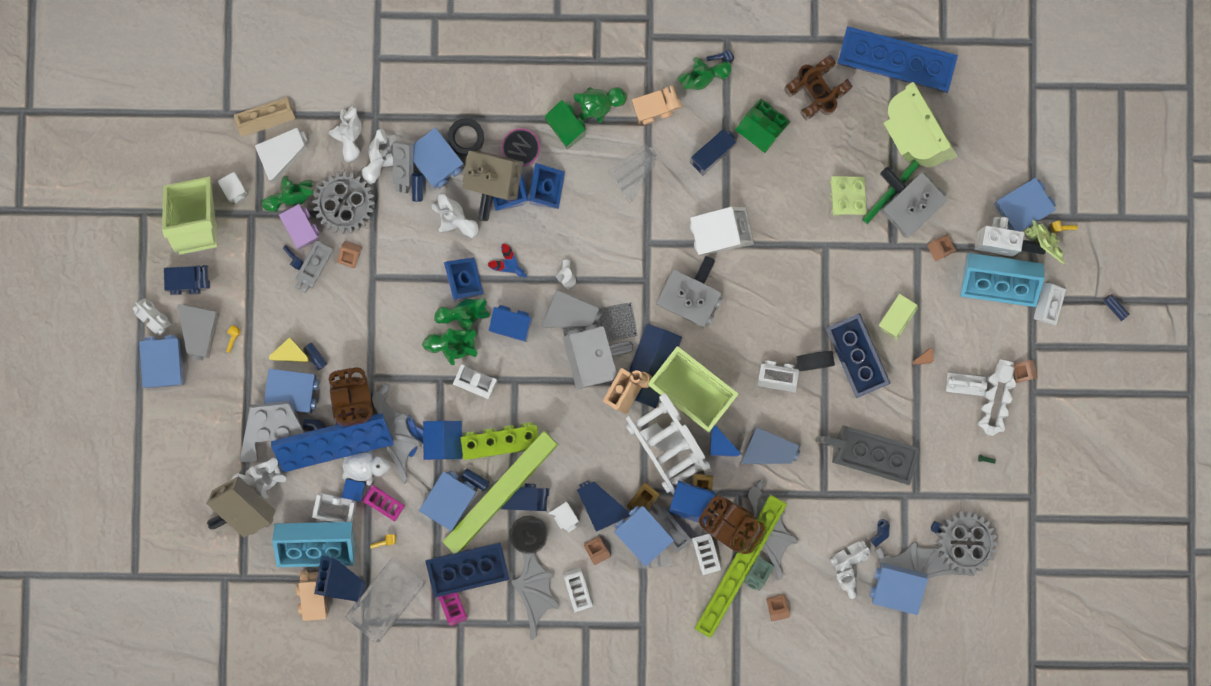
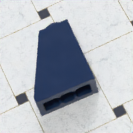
[690,129,737,176]
[577,480,631,532]
[314,556,366,603]

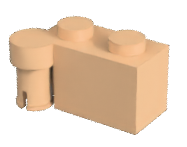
[632,85,683,125]
[602,368,652,414]
[296,570,328,621]

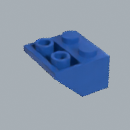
[489,305,532,342]

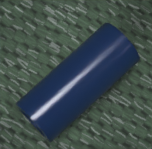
[412,173,423,202]
[1103,294,1130,321]
[303,342,328,371]
[461,468,490,491]

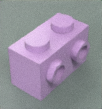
[279,204,320,250]

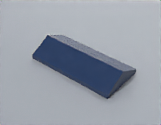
[826,313,891,398]
[629,324,682,408]
[425,542,509,598]

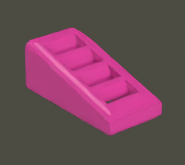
[361,484,405,522]
[438,593,468,626]

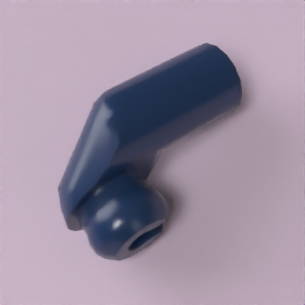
[303,419,326,430]
[870,519,890,548]

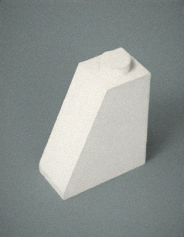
[255,128,308,183]

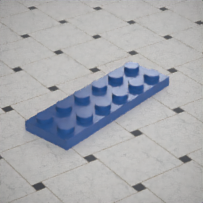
[837,26,958,93]
[271,413,394,473]

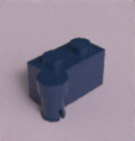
[164,265,210,295]
[501,483,550,511]

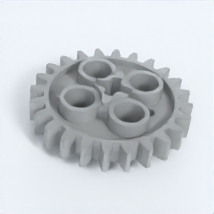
[313,172,375,234]
[935,511,998,574]

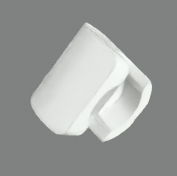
[555,260,576,290]
[836,569,857,599]

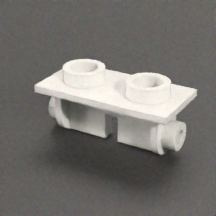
[133,298,172,336]
[946,373,987,396]
[830,541,871,574]

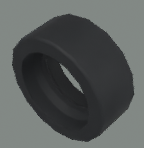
[448,118,485,156]
[797,351,835,371]

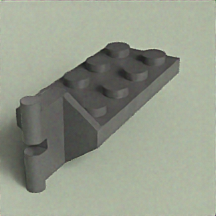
[816,426,920,485]

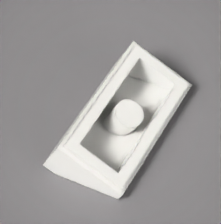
[1034,283,1066,326]

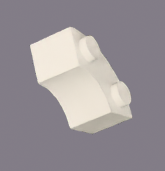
[639,423,690,452]

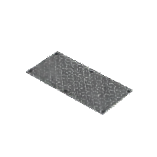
[563,302,638,341]

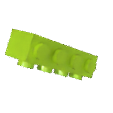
[460,422,539,460]

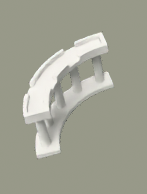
[625,393,712,496]

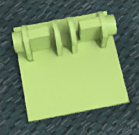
[830,176,867,216]
[1025,220,1065,264]

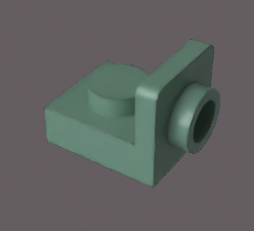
[743,557,774,591]

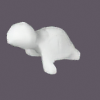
[328,106,362,163]
[362,129,397,184]
[432,193,479,238]
[342,450,390,485]
[231,458,286,499]

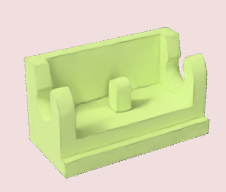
[878,294,918,340]

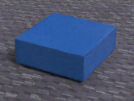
[342,479,365,502]

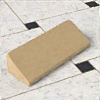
[234,97,295,137]

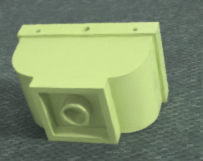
[884,82,958,167]
[162,176,217,255]
[647,346,738,433]

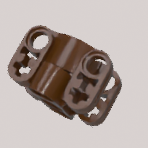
[784,55,853,121]
[329,367,373,426]
[699,496,766,554]

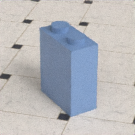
[413,128,464,189]
[994,178,1056,232]
[139,335,184,388]
[264,369,319,413]
[419,470,477,531]
[614,506,674,567]
[869,562,928,615]

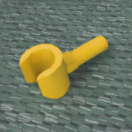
[1050,220,1078,233]
[226,325,241,353]
[370,534,396,549]

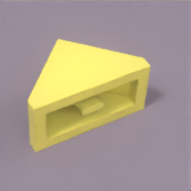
[269,337,310,363]

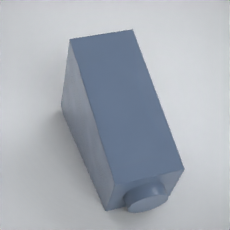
[740,427,800,464]

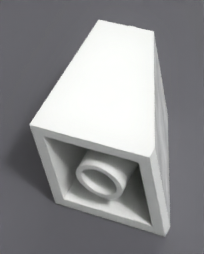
[690,206,754,255]

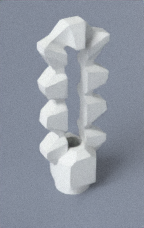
[977,359,1016,436]

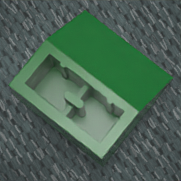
[735,99,791,153]
[544,100,586,149]

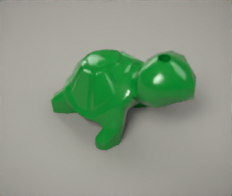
[677,57,732,90]
[574,87,627,123]
[261,176,314,212]
[434,298,490,331]
[422,328,478,365]

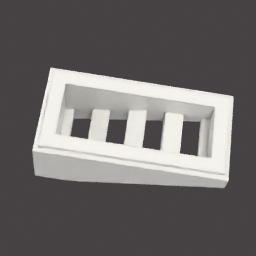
[692,533,721,575]
[562,568,593,613]

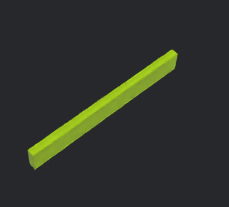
[443,431,559,553]
[694,494,787,638]

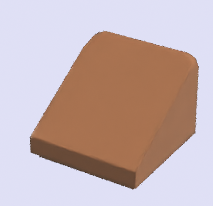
[928,234,956,261]
[337,241,362,268]
[912,347,934,365]
[1013,360,1038,383]
[584,536,611,565]
[766,594,790,621]

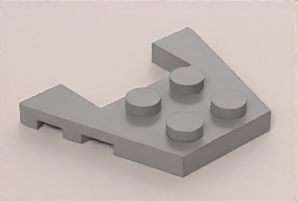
[240,401,306,463]

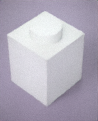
[218,172,248,204]

